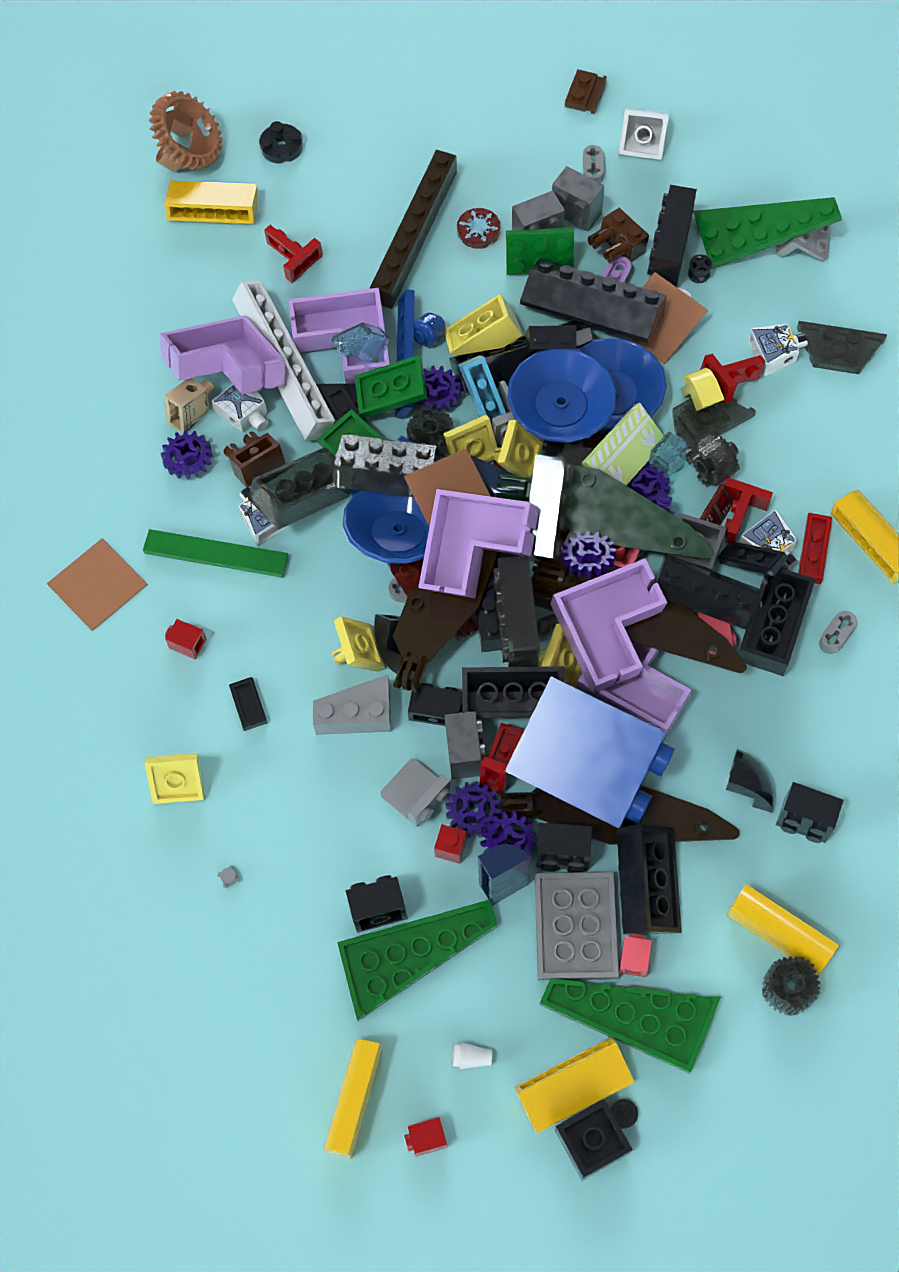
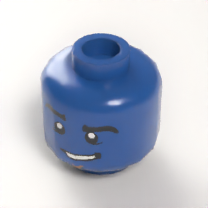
[414,312,445,347]

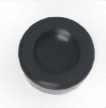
[611,1099,638,1129]

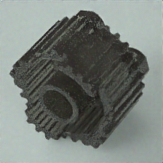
[406,406,454,459]
[685,430,740,487]
[762,956,820,1016]

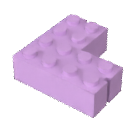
[288,288,390,383]
[160,315,285,394]
[418,489,540,598]
[551,558,667,694]
[577,642,691,735]

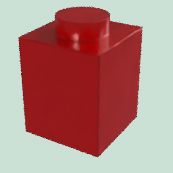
[165,619,206,659]
[434,824,467,864]
[404,1117,448,1157]

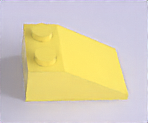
[445,293,522,356]

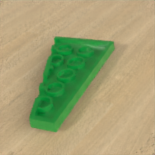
[693,197,842,269]
[337,899,497,1021]
[539,978,721,1074]

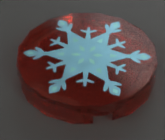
[457,208,500,249]

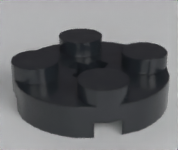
[259,121,303,164]

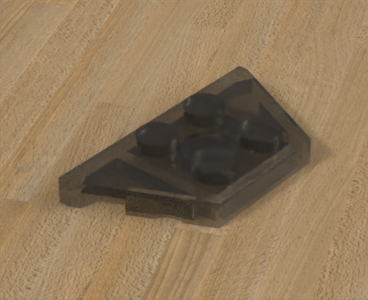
[797,321,887,374]
[672,398,756,457]

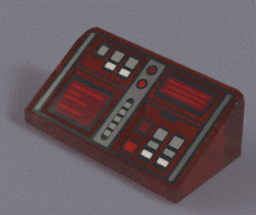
[699,484,733,526]

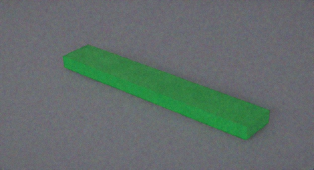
[143,529,289,578]

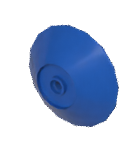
[577,338,667,431]
[507,349,616,443]
[343,478,429,564]

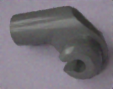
[537,614,559,635]

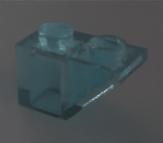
[331,322,390,363]
[649,431,688,475]

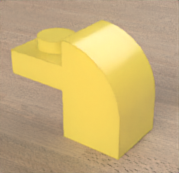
[680,368,724,411]

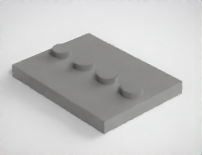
[535,872,619,980]

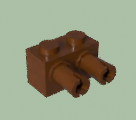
[587,207,649,263]
[223,431,286,488]

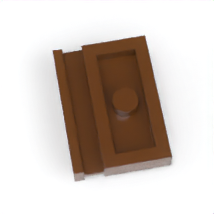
[565,69,607,114]

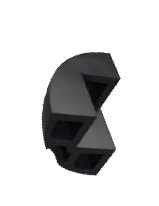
[374,614,402,674]
[726,749,774,813]

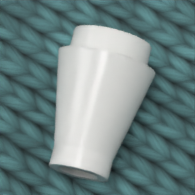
[451,1042,492,1070]

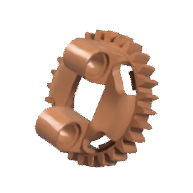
[149,91,223,172]

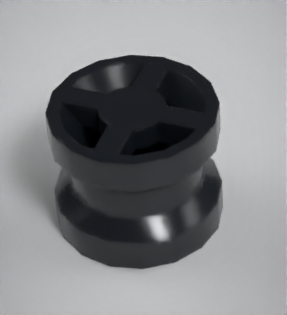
[688,254,712,283]

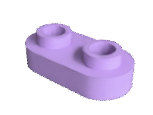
[602,256,631,283]

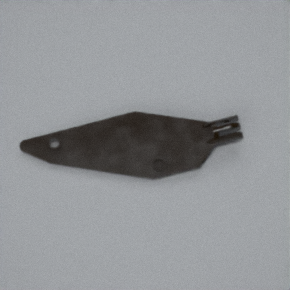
[393,549,499,693]
[532,561,747,673]
[500,785,740,845]

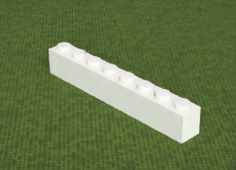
[232,281,335,441]

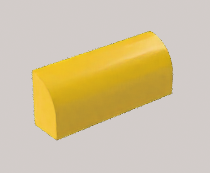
[164,180,257,224]
[830,490,899,584]
[727,884,839,976]
[513,1038,634,1133]
[324,1039,383,1159]

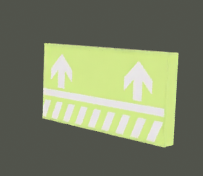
[582,403,667,485]

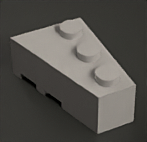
[313,674,391,735]

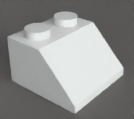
[619,107,669,160]

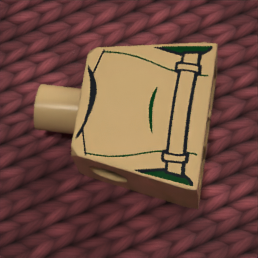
[164,378,214,434]

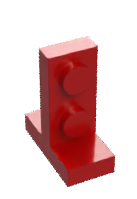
[264,224,323,283]
[700,353,766,404]
[722,477,773,543]
[479,722,525,794]

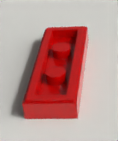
[798,512,832,584]

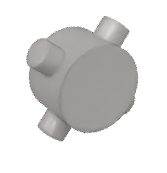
[218,865,240,888]

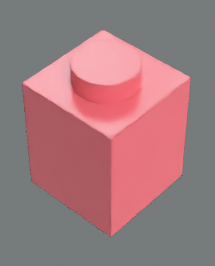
[619,934,652,977]

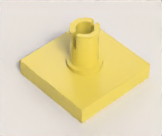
[443,415,497,462]
[494,420,543,478]
[332,616,385,672]
[536,624,581,688]
[145,753,204,804]

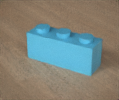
[458,355,506,426]

